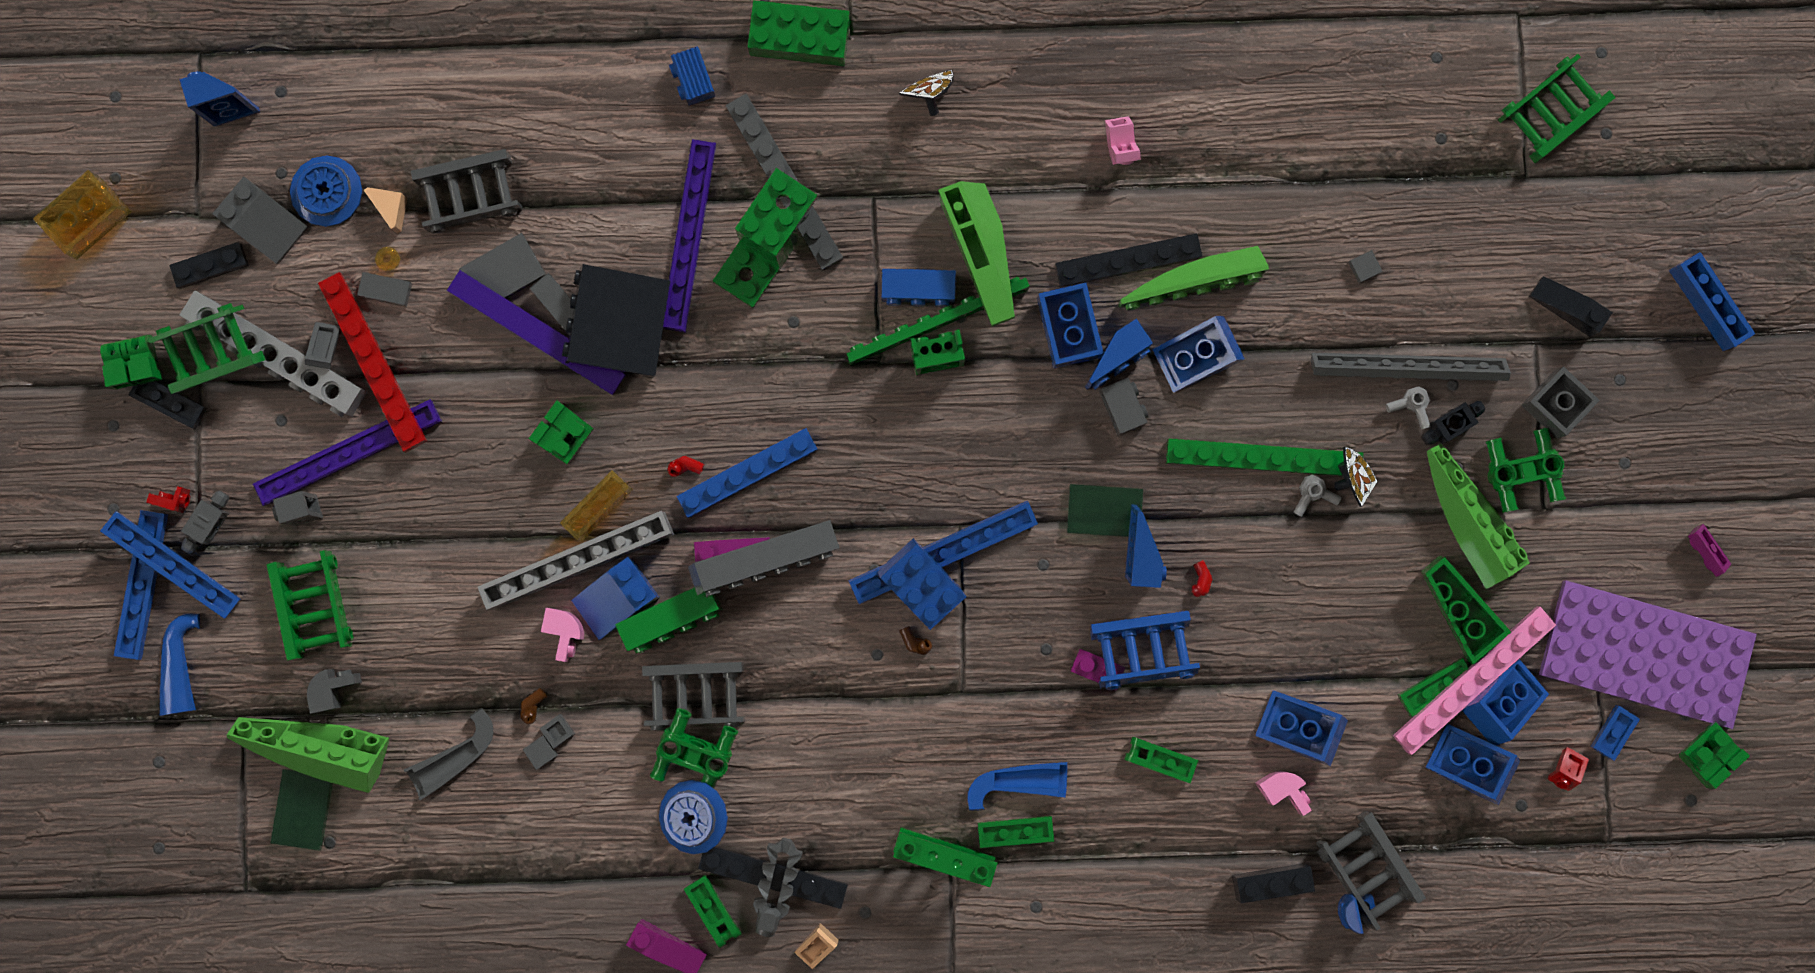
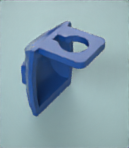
[1338,893,1375,934]

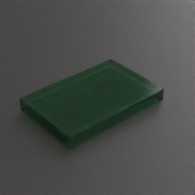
[1067,484,1143,537]
[270,769,333,851]

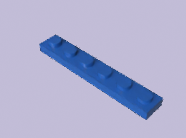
[676,428,818,518]
[114,510,168,660]
[100,511,241,619]

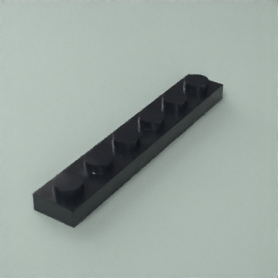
[1055,233,1203,288]
[698,846,848,909]

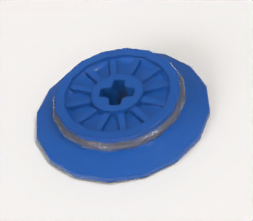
[290,155,363,227]
[659,780,728,855]

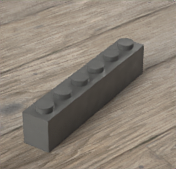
[688,520,839,597]

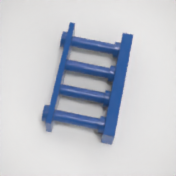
[1090,611,1200,690]

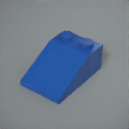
[1153,316,1245,393]
[1125,504,1167,588]
[571,557,660,640]
[1462,659,1549,745]
[1255,690,1348,767]
[1426,724,1520,806]

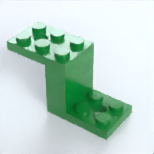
[713,168,818,309]

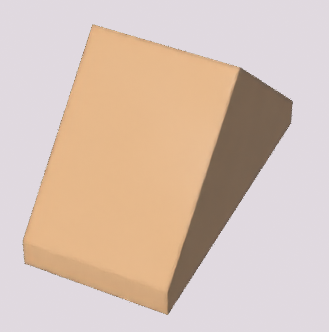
[364,187,408,234]
[794,923,838,969]

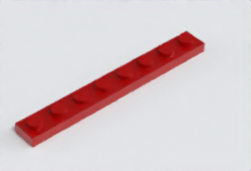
[318,272,427,453]

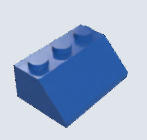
[179,71,260,127]

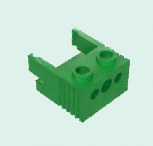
[911,329,965,375]

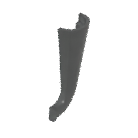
[404,708,493,801]

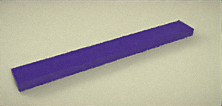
[663,139,716,333]
[447,270,626,395]
[253,399,442,506]

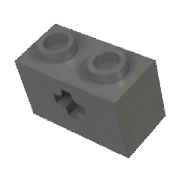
[272,491,323,526]

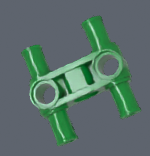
[1485,428,1566,513]
[650,708,738,788]

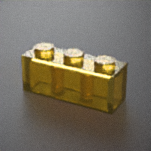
[560,470,633,542]

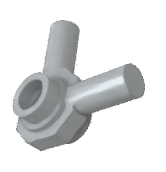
[1386,386,1431,430]
[1294,475,1341,517]

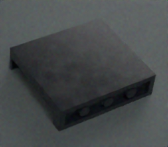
[562,264,670,379]

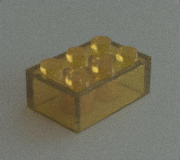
[33,170,132,260]

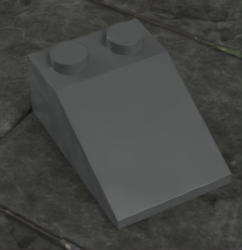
[212,176,309,265]

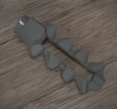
[753,838,803,937]

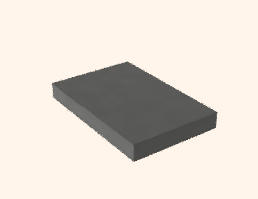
[459,233,546,299]

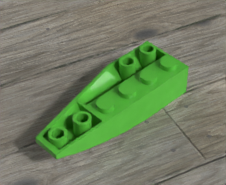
[938,181,1015,327]
[1118,246,1269,310]
[1427,444,1530,589]
[227,717,389,793]

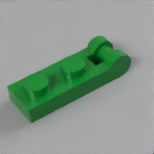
[1124,736,1198,784]
[684,875,742,948]

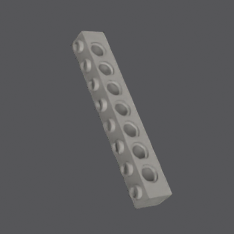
[179,290,367,417]
[477,511,674,610]

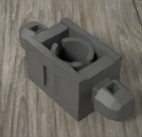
[181,490,229,554]

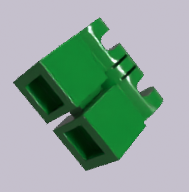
[100,335,162,390]
[528,400,594,465]
[1679,722,1750,789]

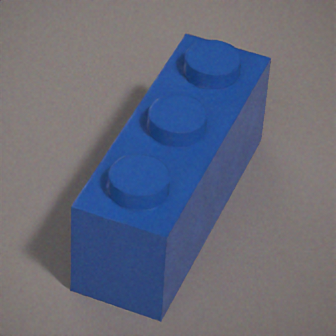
[882,269,956,307]

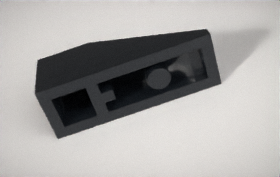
[1529,276,1613,337]

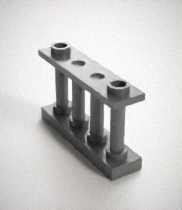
[411,149,523,234]
[642,662,745,730]
[1316,811,1426,931]

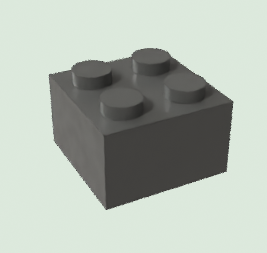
[1522,366,1600,438]

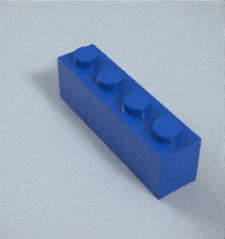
[1669,252,1755,351]

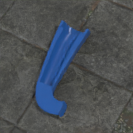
[159,613,200,716]
[968,762,1068,811]

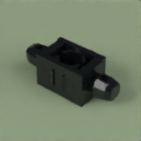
[1421,401,1486,445]

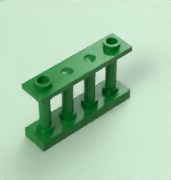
[1498,54,1616,163]
[148,303,266,394]
[266,550,354,661]
[893,827,998,887]

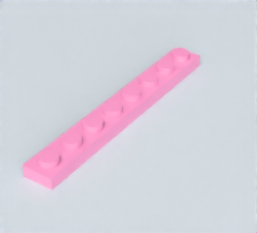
[1392,606,1556,755]

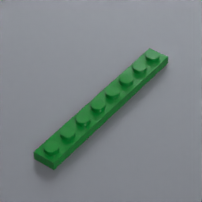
[846,277,1030,366]
[1166,439,1363,476]

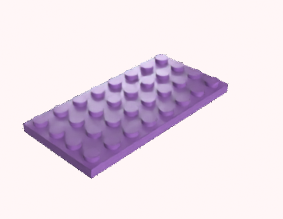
[1539,580,1756,729]

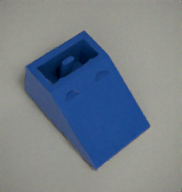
[1085,318,1153,390]

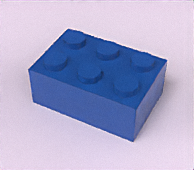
[1037,283,1104,369]
[877,538,967,630]

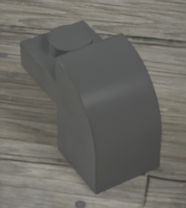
[307,669,362,714]

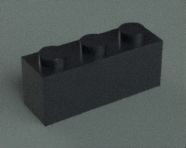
[1232,863,1315,904]

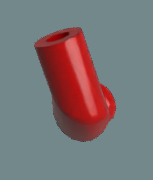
[667,456,705,477]
[1191,560,1213,597]

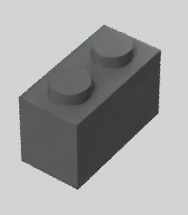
[1099,378,1149,436]

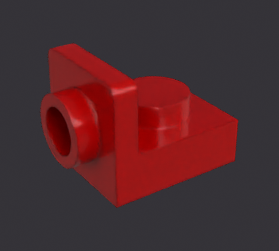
[146,486,191,513]
[1548,747,1589,791]

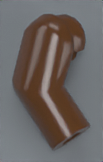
[899,626,932,655]
[520,688,547,725]

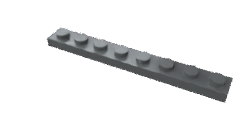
[726,94,843,271]
[1310,353,1511,381]

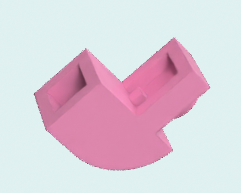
[1105,116,1141,165]
[541,608,584,662]
[1255,771,1312,816]

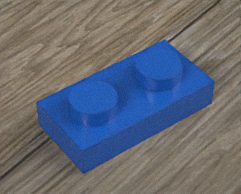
[1590,705,1640,761]

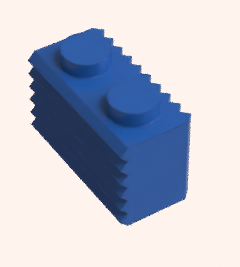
[669,46,716,106]

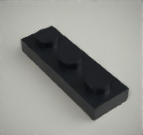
[169,241,249,289]
[128,381,207,430]

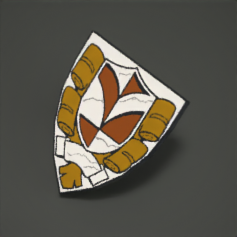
[899,70,954,116]
[1334,447,1378,507]

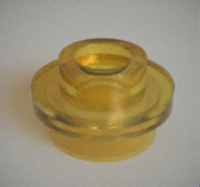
[375,247,400,271]

